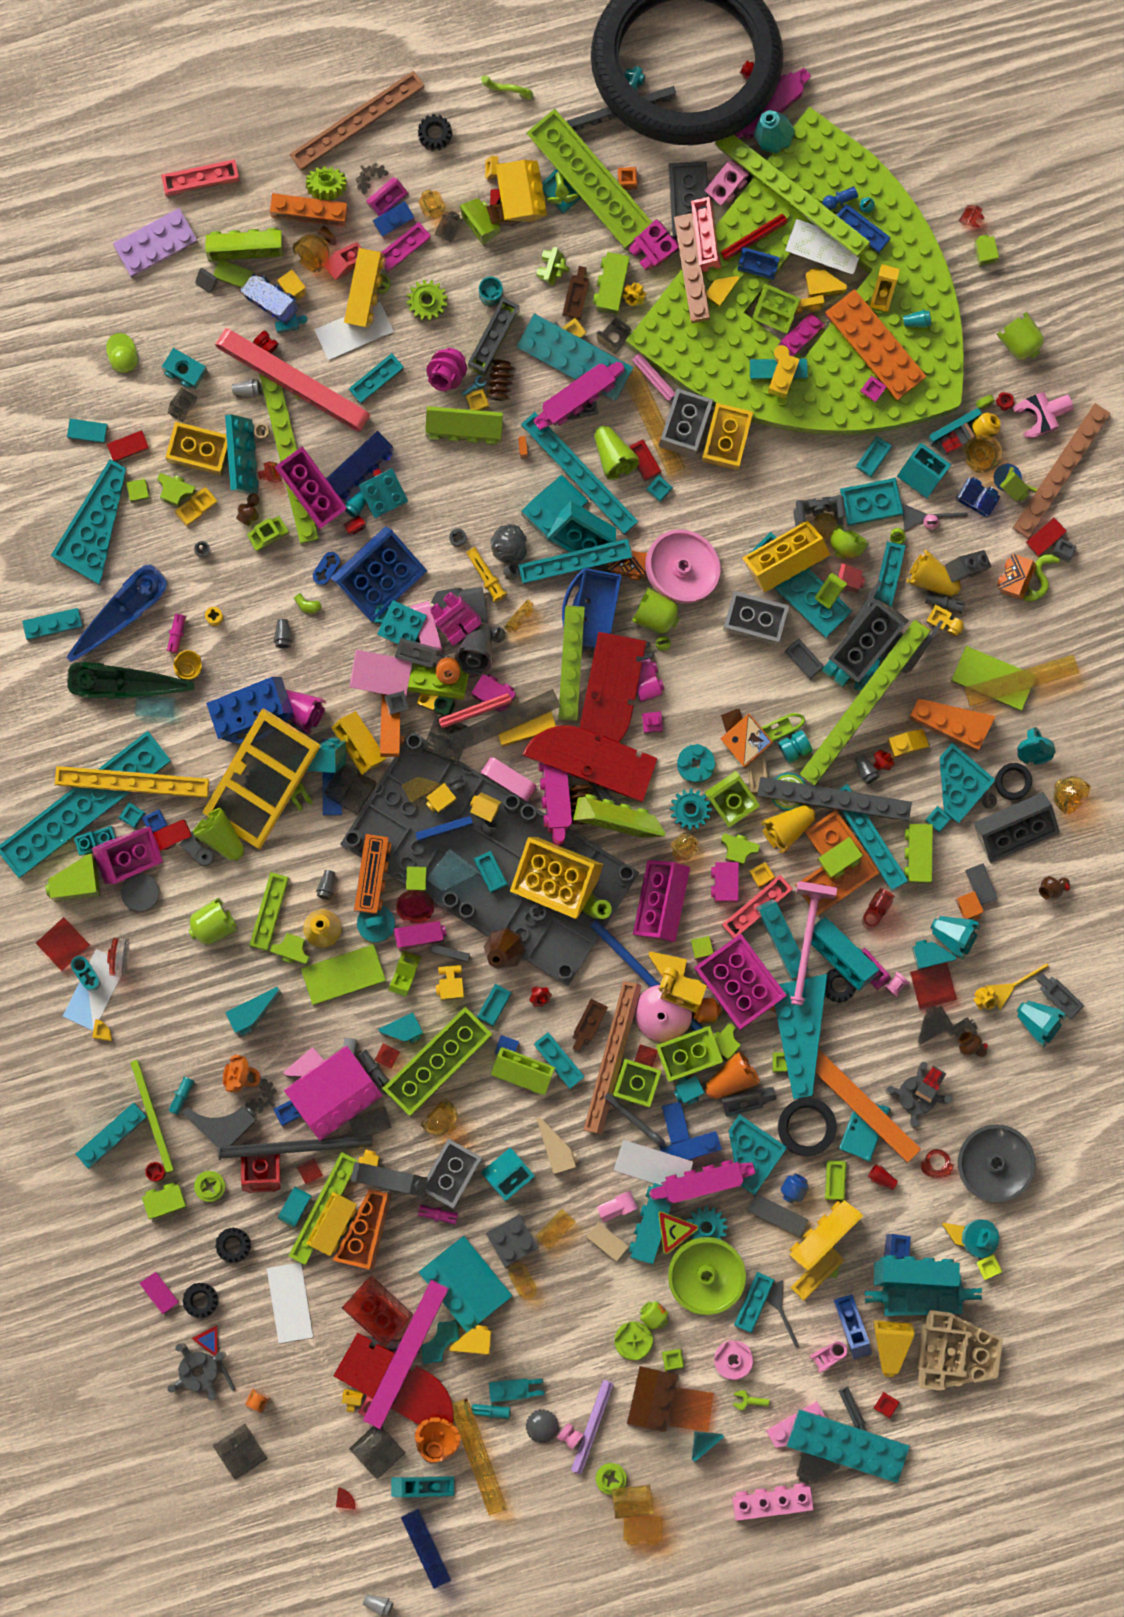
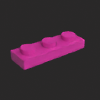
[382,222,431,273]
[778,313,825,357]

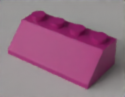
[275,446,347,529]
[633,860,690,942]

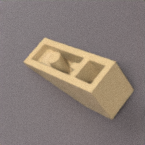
[536,1117,578,1174]

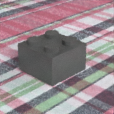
[486,1214,539,1267]

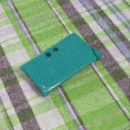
[839,1104,891,1163]

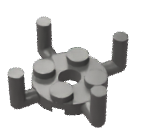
[793,495,846,527]
[885,1062,952,1128]
[167,1343,227,1401]

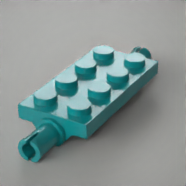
[864,1275,982,1316]

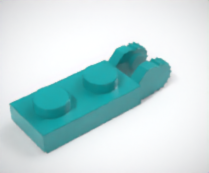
[489,1378,545,1402]

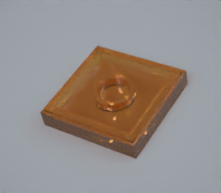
[670,1387,714,1432]

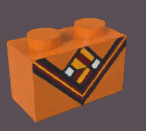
[607,551,647,581]
[997,553,1037,600]

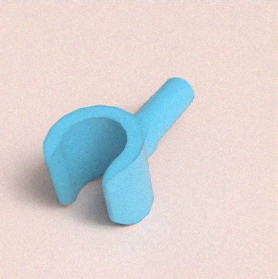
[462,375,486,396]

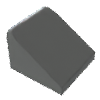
[195,268,218,293]

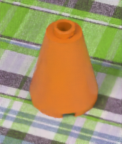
[705,1051,760,1100]

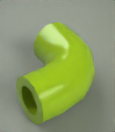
[582,893,612,919]

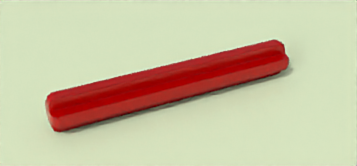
[720,214,787,261]

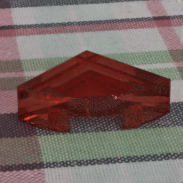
[336,1487,356,1509]

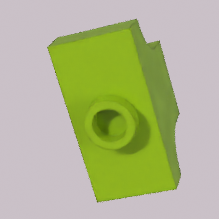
[157,473,197,507]
[246,516,289,552]
[720,833,760,866]
[270,933,310,965]
[714,1023,741,1061]

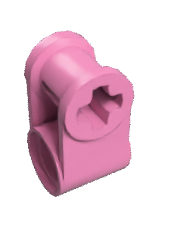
[809,1341,847,1373]

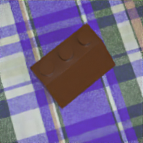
[627,1366,678,1433]

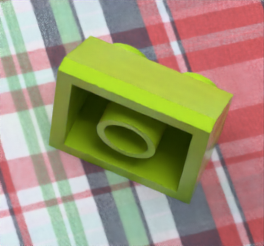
[460,198,501,245]
[704,771,760,827]

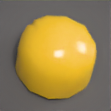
[173,650,202,681]

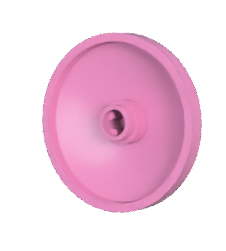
[645,529,720,604]

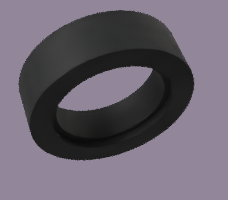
[778,1098,837,1157]

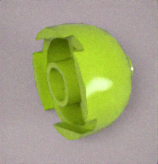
[830,524,869,560]

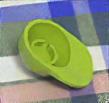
[106,333,138,373]

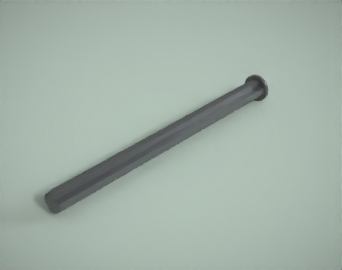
[217,1135,373,1161]

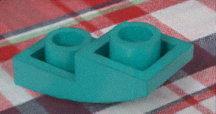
[74,826,117,856]

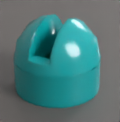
[859,197,875,213]

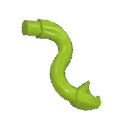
[481,75,533,100]
[1024,554,1060,602]

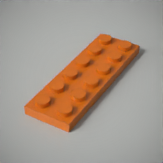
[825,289,927,401]

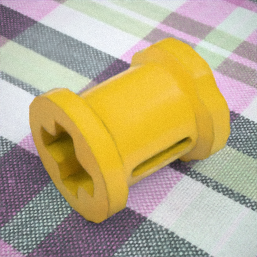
[205,607,223,626]

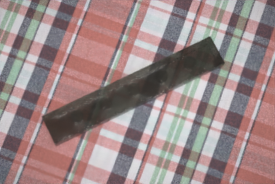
[448,689,561,754]

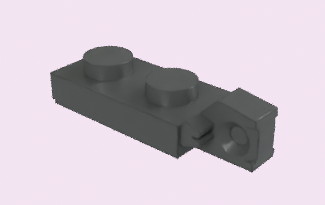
[395,638,450,668]
[1036,973,1084,1020]
[722,1087,777,1116]

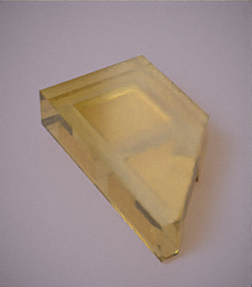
[401,776,441,803]

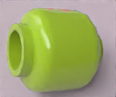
[640,1301,668,1330]

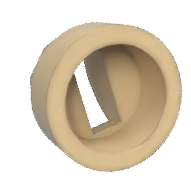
[254,423,270,439]

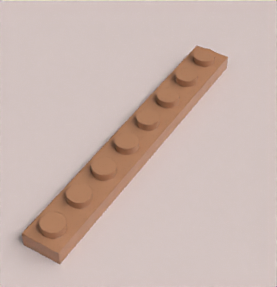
[290,70,425,171]
[1012,403,1111,539]
[584,981,642,1135]

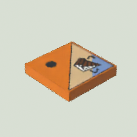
[720,714,774,768]

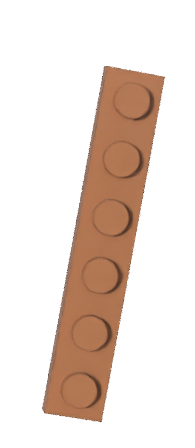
[674,213,711,324]

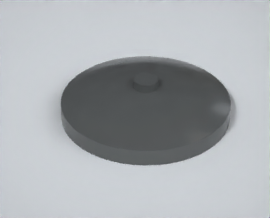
[957,1124,1036,1202]

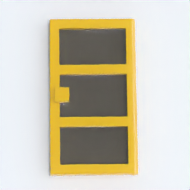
[202,708,321,849]

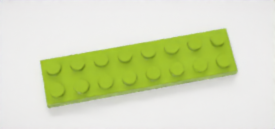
[526,108,652,249]

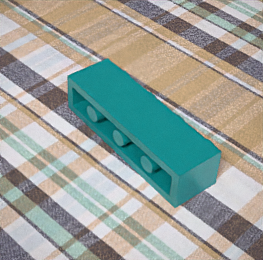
[755,899,809,979]
[811,917,880,991]
[75,1102,148,1169]
[628,1183,672,1265]

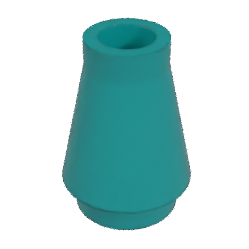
[903,309,932,328]
[345,490,366,518]

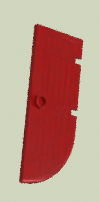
[580,631,647,743]
[522,725,657,803]
[333,1332,454,1425]

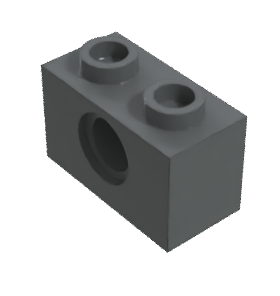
[945,550,992,582]

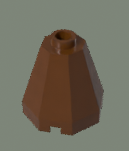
[484,928,526,970]

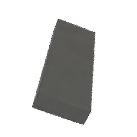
[748,1194,808,1237]

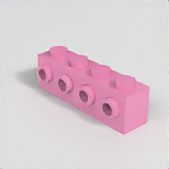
[732,1483,813,1521]

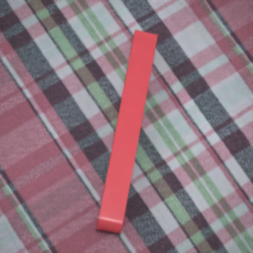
[215,328,370,432]

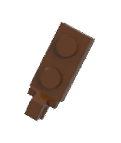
[562,266,589,320]
[572,999,608,1052]

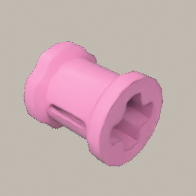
[884,972,909,997]

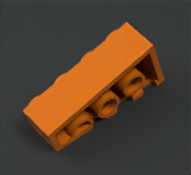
[908,699,996,753]
[332,1189,392,1270]

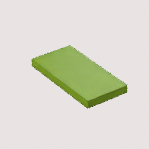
[951,646,1036,711]
[301,944,386,1005]

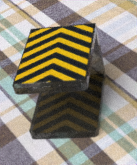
[597,314,632,355]

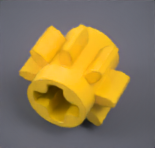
[622,282,647,307]
[973,987,998,1010]

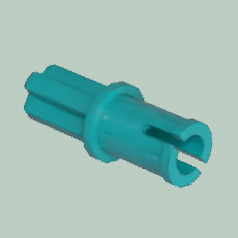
[168,1076,195,1115]
[471,1404,511,1420]

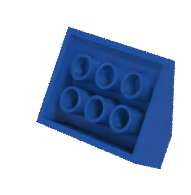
[330,526,427,622]

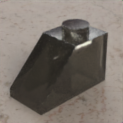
[917,1005,953,1046]
[795,1453,840,1484]

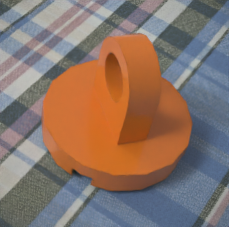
[222,1054,260,1093]

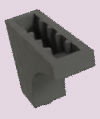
[182,1106,257,1147]
[350,1162,428,1197]

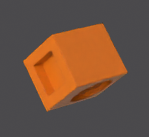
[956,891,984,921]

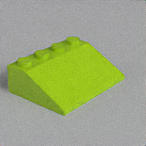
[573,794,665,838]

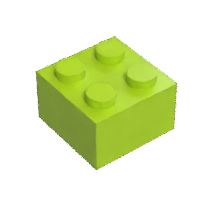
[613,1059,662,1108]

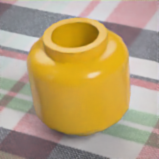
[972,412,1000,441]

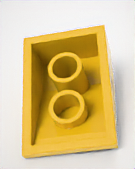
[702,403,753,471]

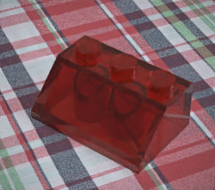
[342,1276,414,1348]

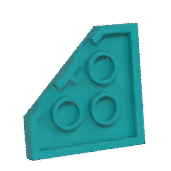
[939,743,996,824]
[728,1114,787,1195]

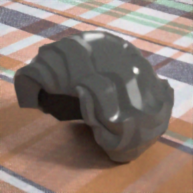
[491,524,527,563]

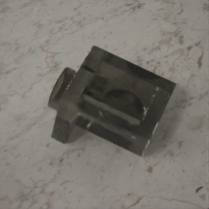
[434,211,464,243]
[168,388,198,422]
[946,1017,978,1037]

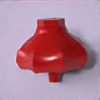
[874,749,895,770]
[529,986,552,1007]

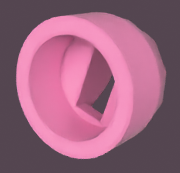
[923,514,939,530]

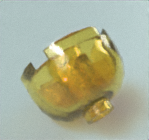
[292,234,330,273]
[964,434,1003,473]
[1053,776,1091,814]
[420,1098,458,1136]

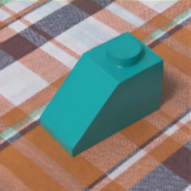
[912,940,956,970]
[378,1012,423,1044]

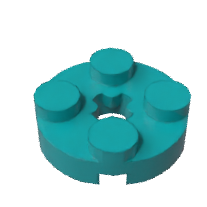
[677,744,715,783]

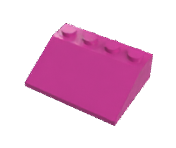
[694,934,787,1031]
[284,1045,383,1141]

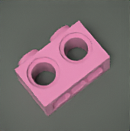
[705,160,750,206]

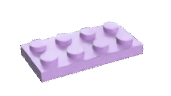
[113,208,198,277]

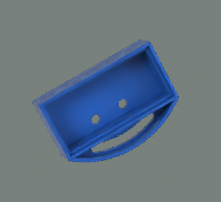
[562,568,622,651]
[206,677,293,743]

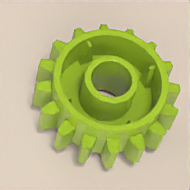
[305,166,347,201]
[406,279,448,322]

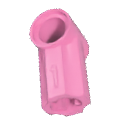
[597,1191,638,1222]

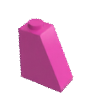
[394,921,447,951]

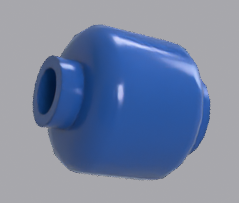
[780,1173,809,1204]

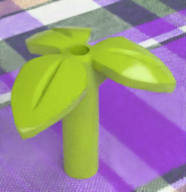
[546,172,579,205]

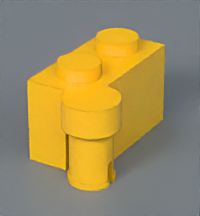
[768,345,800,399]
[658,967,707,1013]

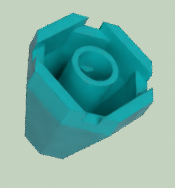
[754,110,795,153]
[931,916,980,960]
[1017,1000,1066,1048]

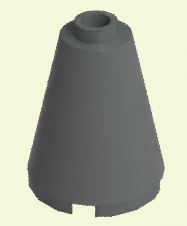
[454,622,492,675]

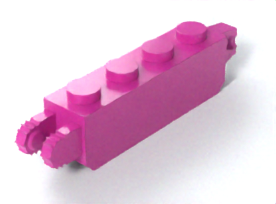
[734,68,811,139]
[533,362,625,431]
[538,762,572,846]
[649,1160,755,1204]

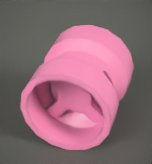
[556,1422,584,1450]

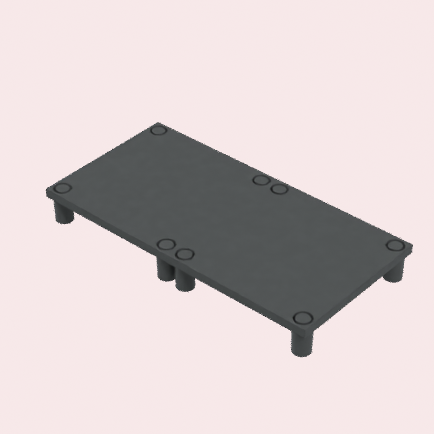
[340,732,639,986]

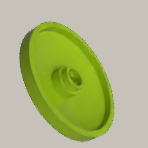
[668,1237,746,1315]

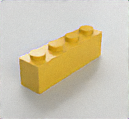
[344,248,386,328]

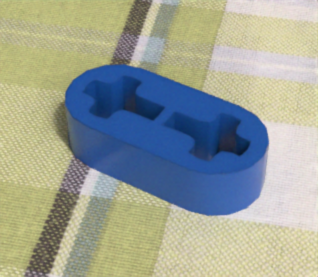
[313,552,340,586]

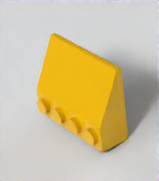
[510,837,604,919]
[789,1200,864,1272]

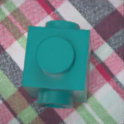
[673,1076,704,1105]

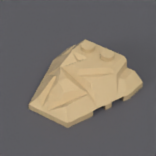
[917,1310,1003,1391]

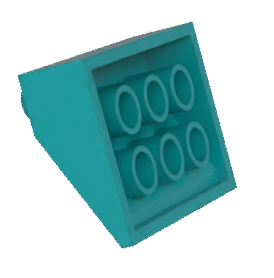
[418,1236,512,1332]

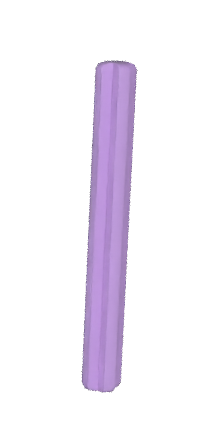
[571,1380,613,1474]

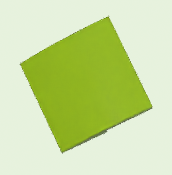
[752,284,800,334]

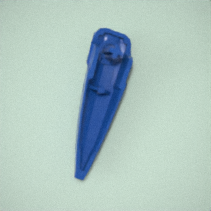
[66,564,167,662]

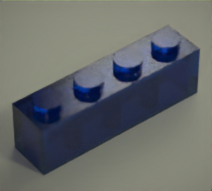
[326,430,394,500]
[400,1508,452,1589]

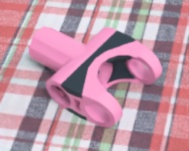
[1013,392,1074,439]

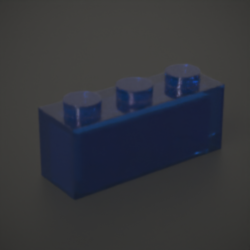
[239,273,300,325]

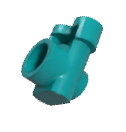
[624,66,645,93]

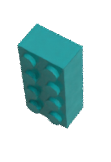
[874,1255,960,1290]

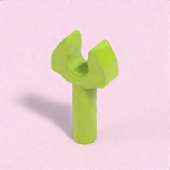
[733,1390,769,1410]

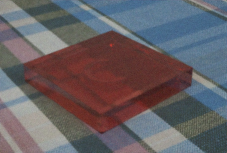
[36,917,90,971]
[910,963,957,1010]

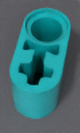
[71,956,101,991]
[277,1186,312,1228]

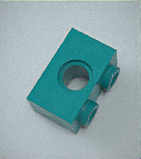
[162,348,207,389]

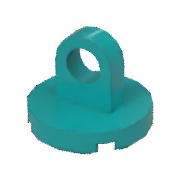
[1017,727,1056,765]
[357,906,395,943]
[962,1219,999,1258]

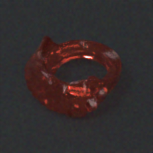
[921,1149,954,1178]

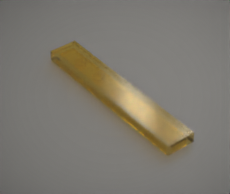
[626,366,685,476]
[964,654,1079,707]
[452,1398,507,1516]

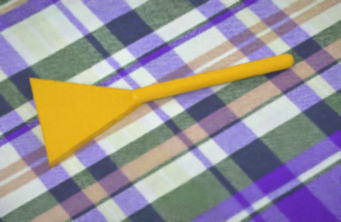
[985,963,1049,1010]

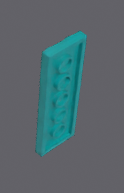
[517,313,634,401]
[750,532,852,639]
[786,1408,910,1483]

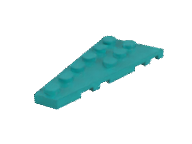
[50,459,127,585]
[775,974,828,1099]

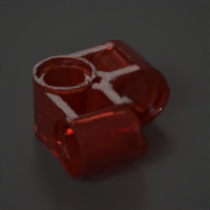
[861,888,895,929]

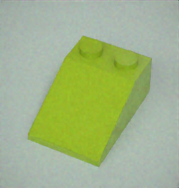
[656,1026,723,1082]

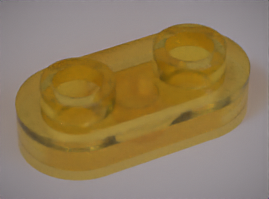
[504,599,535,633]
[508,1263,537,1299]

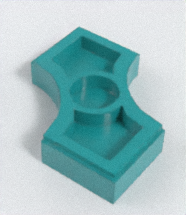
[421,1320,459,1364]

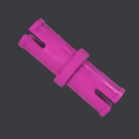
[166,613,187,653]
[418,1204,458,1225]

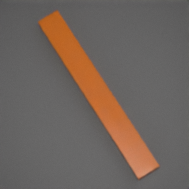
[816,1049,921,1164]

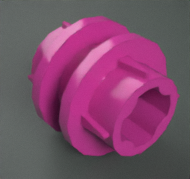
[426,347,468,392]

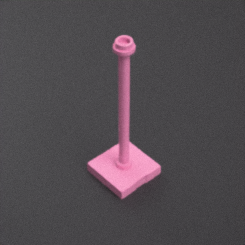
[791,881,837,1006]

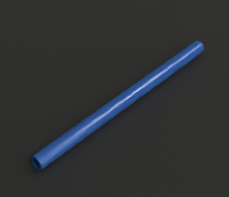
[590,919,703,1031]

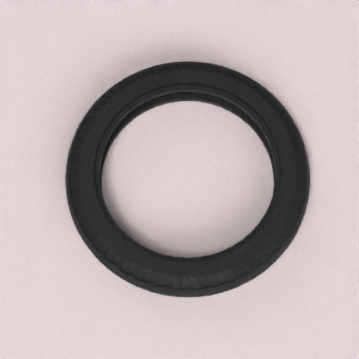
[591,0,783,145]

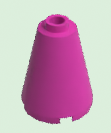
[286,689,326,734]

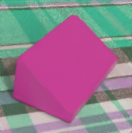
[366,177,408,216]
[139,1271,179,1314]

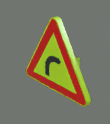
[658,1211,698,1254]

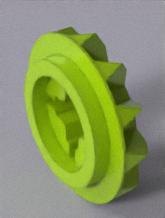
[194,1171,225,1202]
[595,1463,627,1494]

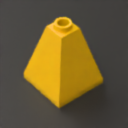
[873,1320,914,1377]

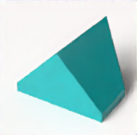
[691,1431,724,1462]

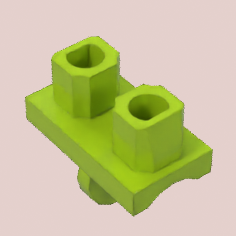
[536,247,570,286]

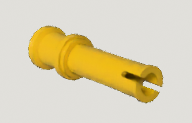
[466,547,508,603]

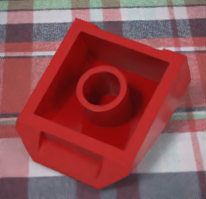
[241,1154,281,1194]

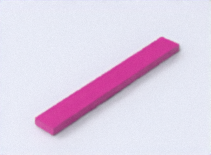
[363,1280,449,1429]

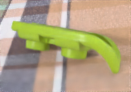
[761,713,805,742]

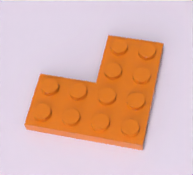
[795,810,879,916]

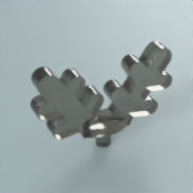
[356,162,389,194]
[245,1079,277,1113]

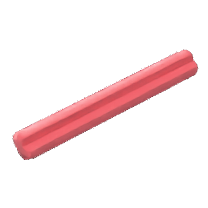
[439,693,512,728]

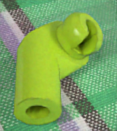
[293,593,321,614]

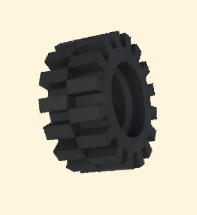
[418,114,452,151]
[825,968,857,1003]
[215,1228,251,1263]
[182,1283,218,1318]

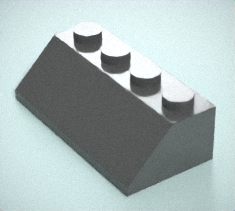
[828,599,909,683]
[973,792,1060,863]

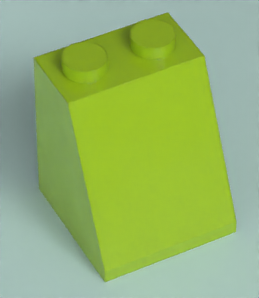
[46,854,101,902]

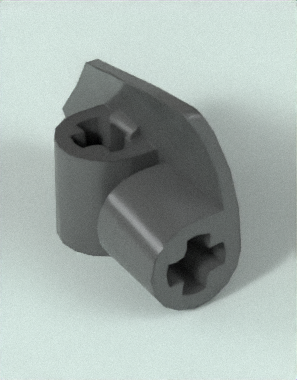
[431,586,488,623]

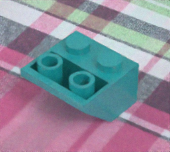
[896,443,951,499]
[481,1147,535,1202]

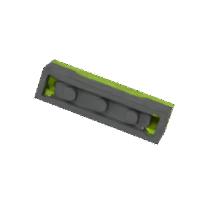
[468,297,520,377]

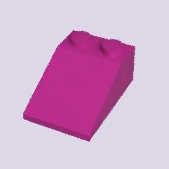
[92,826,163,884]

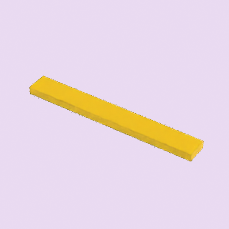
[54,766,210,798]

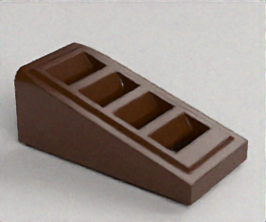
[487,204,522,226]

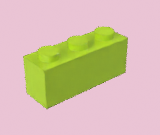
[593,252,630,315]
[904,824,933,884]
[491,1047,555,1095]

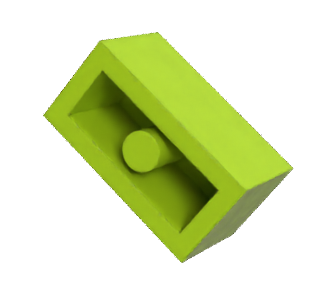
[817,837,863,879]
[142,1182,187,1220]

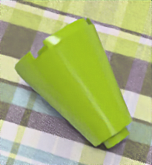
[594,426,639,480]
[193,808,244,861]

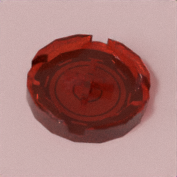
[396,890,435,923]

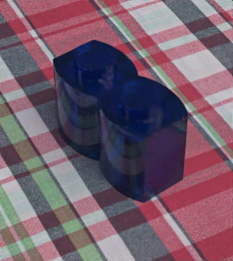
[955,477,1001,518]

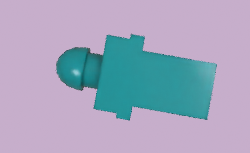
[275,306,308,334]

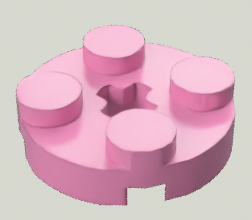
[714,1341,753,1379]

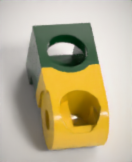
[416,693,456,717]

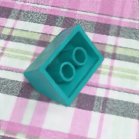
[547,501,616,552]

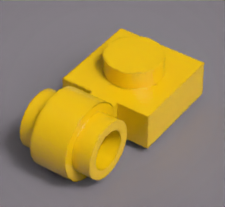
[926,604,964,637]

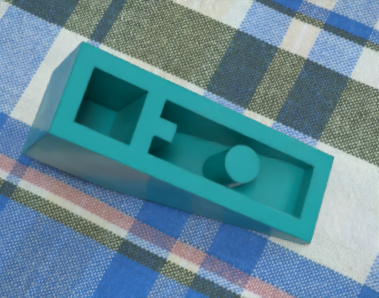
[391,1476,454,1498]

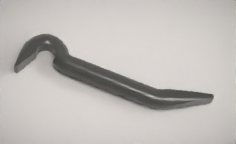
[604,1092,665,1148]

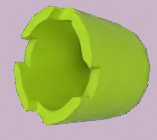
[996,311,1044,360]
[631,587,680,634]
[188,897,237,945]

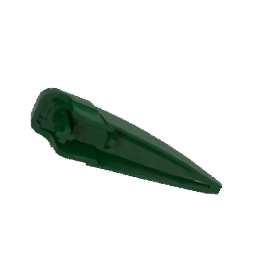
[67,662,194,699]

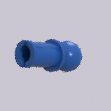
[823,186,858,210]

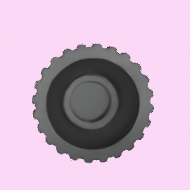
[526,1409,559,1443]

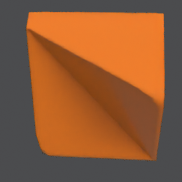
[618,167,638,190]

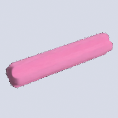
[632,354,675,401]

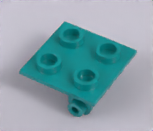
[358,468,409,518]
[377,600,427,644]

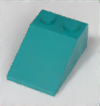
[521,475,588,541]
[282,738,346,773]
[225,987,281,1037]

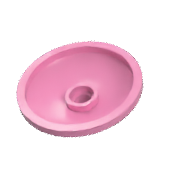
[635,985,692,1042]

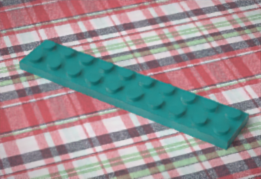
[0,731,172,879]

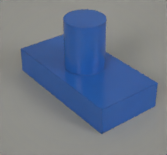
[372,201,415,237]

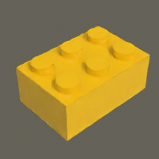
[165,421,228,476]

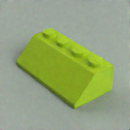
[205,228,284,261]
[425,406,503,445]

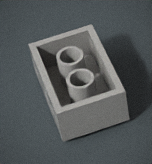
[658,388,713,458]
[723,591,789,646]
[425,1138,482,1209]

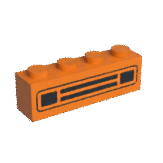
[270,193,348,227]
[354,834,391,915]

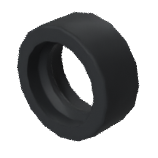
[995,763,1032,800]

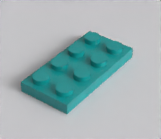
[225,414,258,494]

